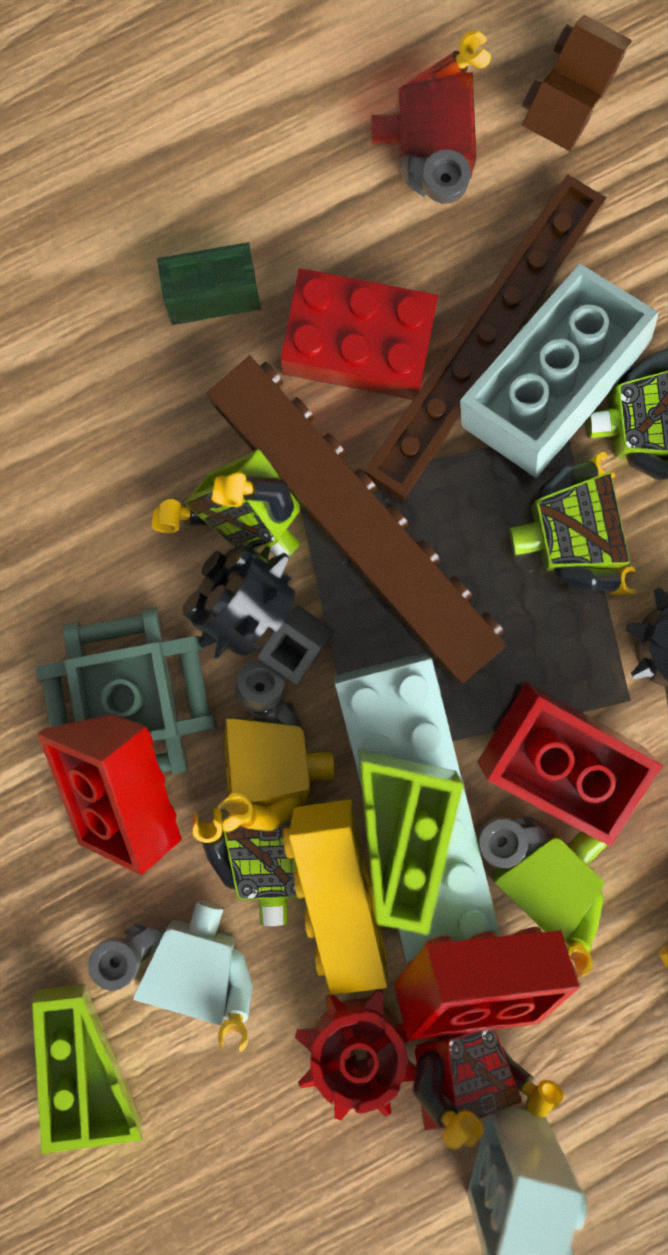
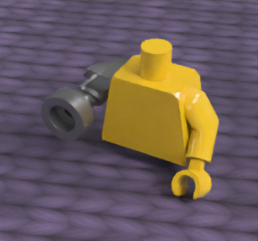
[217,660,334,832]

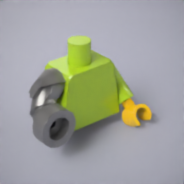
[477,816,607,979]

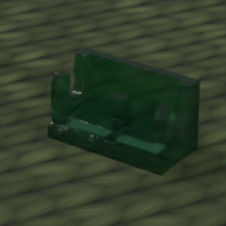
[157,242,261,325]

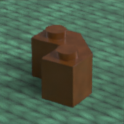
[522,15,632,151]

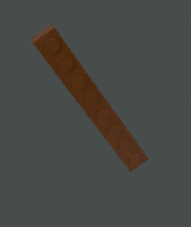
[364,174,607,502]

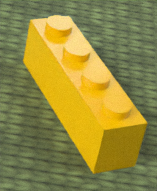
[283,799,388,995]

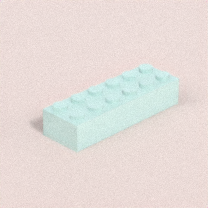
[333,653,501,964]

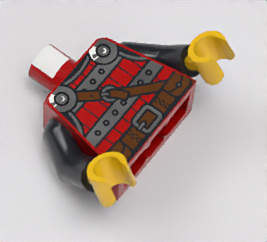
[413,1030,564,1149]

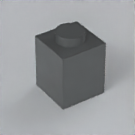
[258,605,336,685]

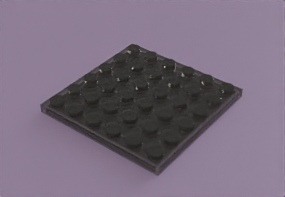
[299,440,631,741]

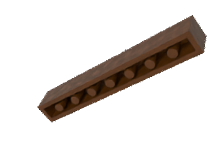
[206,355,507,684]

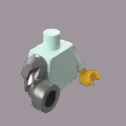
[88,900,253,1052]

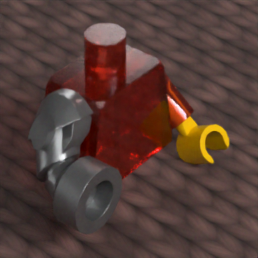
[371,30,491,204]

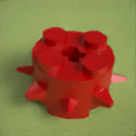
[295,989,416,1121]

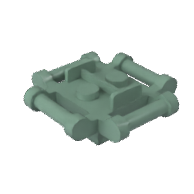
[34,606,218,775]

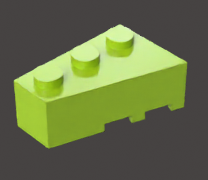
[358,749,464,935]
[32,984,142,1154]

